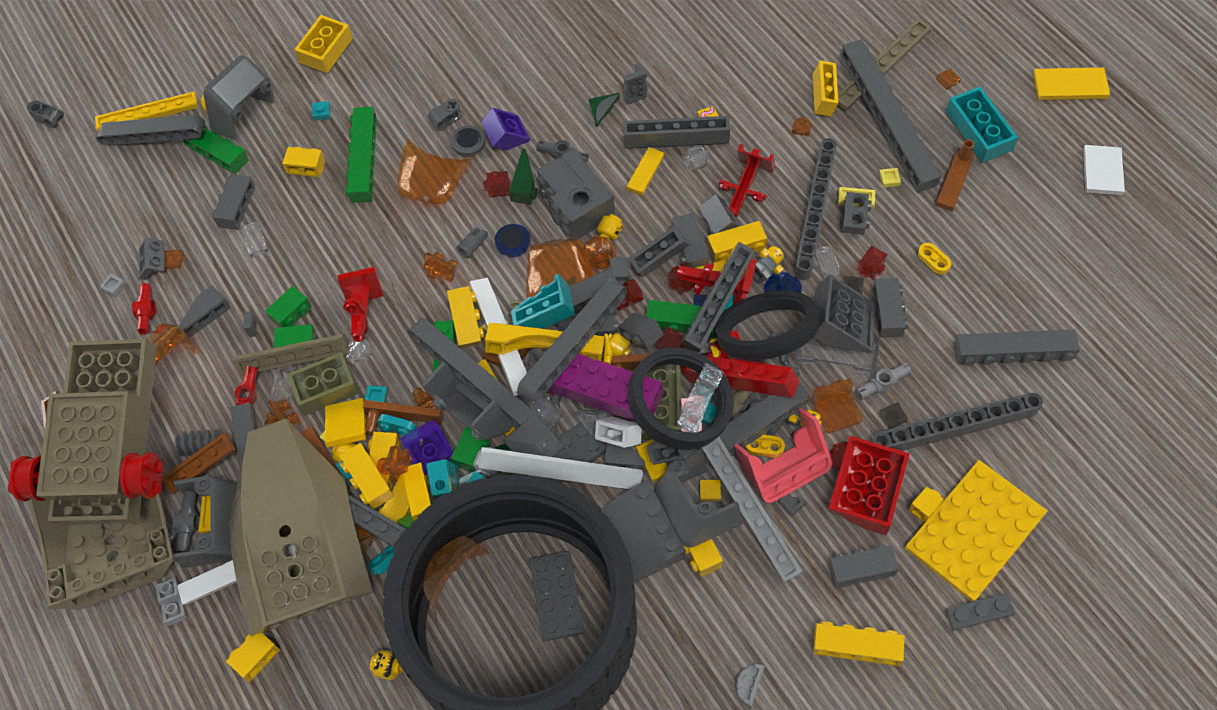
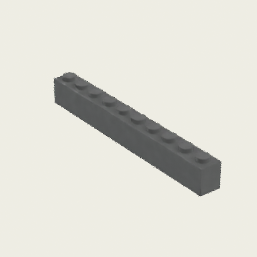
[840,39,941,193]

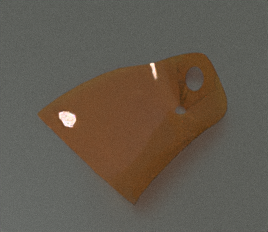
[398,139,475,204]
[526,238,595,299]
[423,536,489,624]

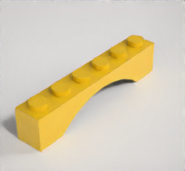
[485,322,604,361]

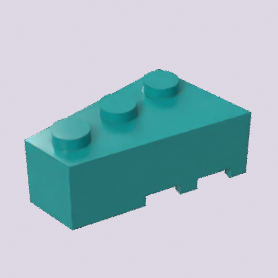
[511,274,575,329]

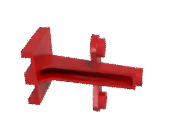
[718,144,775,217]
[676,259,757,305]
[337,267,384,342]

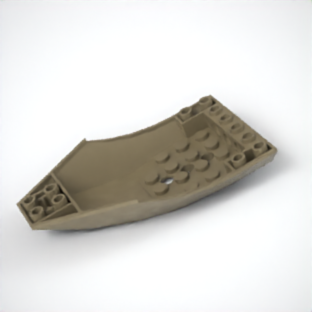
[229,419,373,637]
[28,454,174,610]

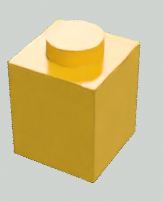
[908,487,944,523]

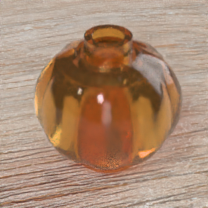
[582,236,617,269]

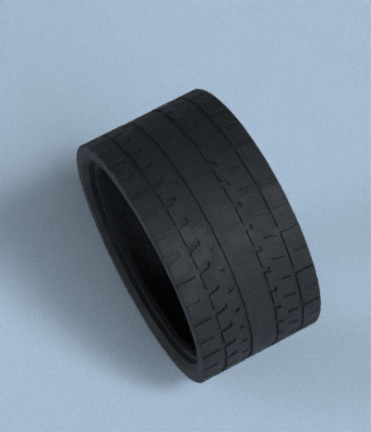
[382,474,637,710]

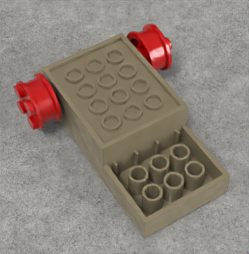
[8,339,164,525]

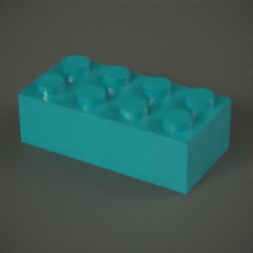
[945,86,1018,163]

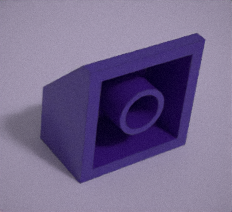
[481,108,531,150]
[399,419,453,475]

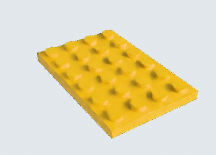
[904,460,1048,602]

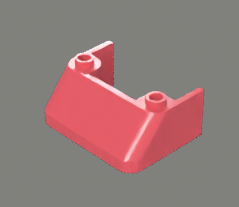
[733,408,832,503]

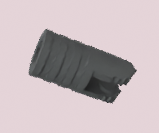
[456,227,488,258]

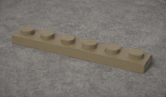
[233,334,350,375]

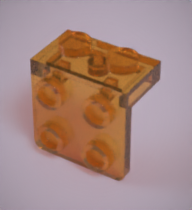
[812,378,863,434]

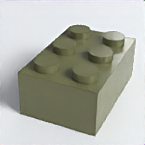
[287,352,359,416]

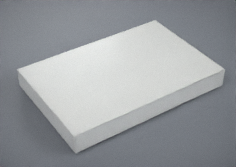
[1083,145,1125,195]

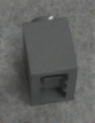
[842,192,872,235]

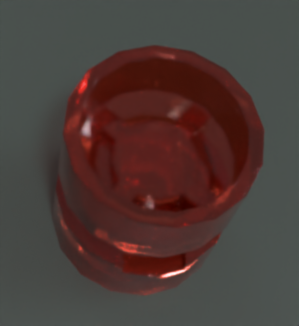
[617,279,643,311]

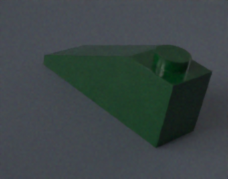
[509,149,537,205]

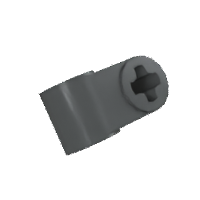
[428,99,462,130]
[27,100,64,128]

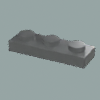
[945,593,1015,631]

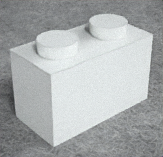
[595,416,642,448]

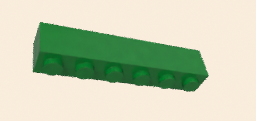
[345,107,377,203]

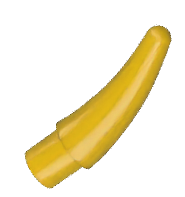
[603,334,613,364]

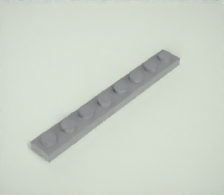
[702,437,803,582]

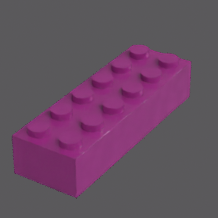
[548,354,664,422]

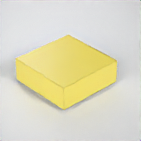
[879,168,901,188]

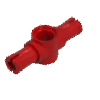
[132,283,156,335]
[235,366,258,406]

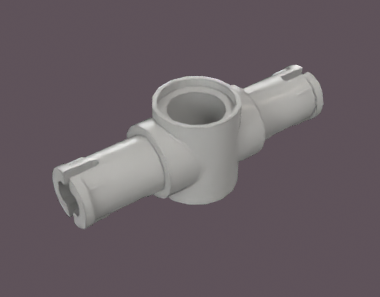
[855,362,912,400]

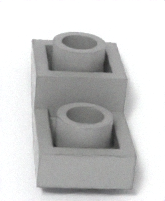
[155,578,187,627]

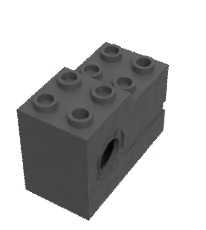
[537,149,615,242]

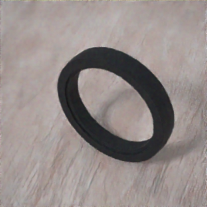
[715,291,820,360]
[627,347,734,450]

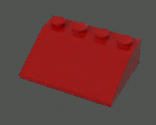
[828,436,910,535]

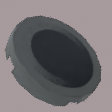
[451,125,485,157]

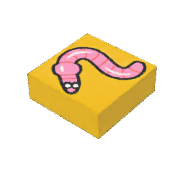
[697,106,718,117]

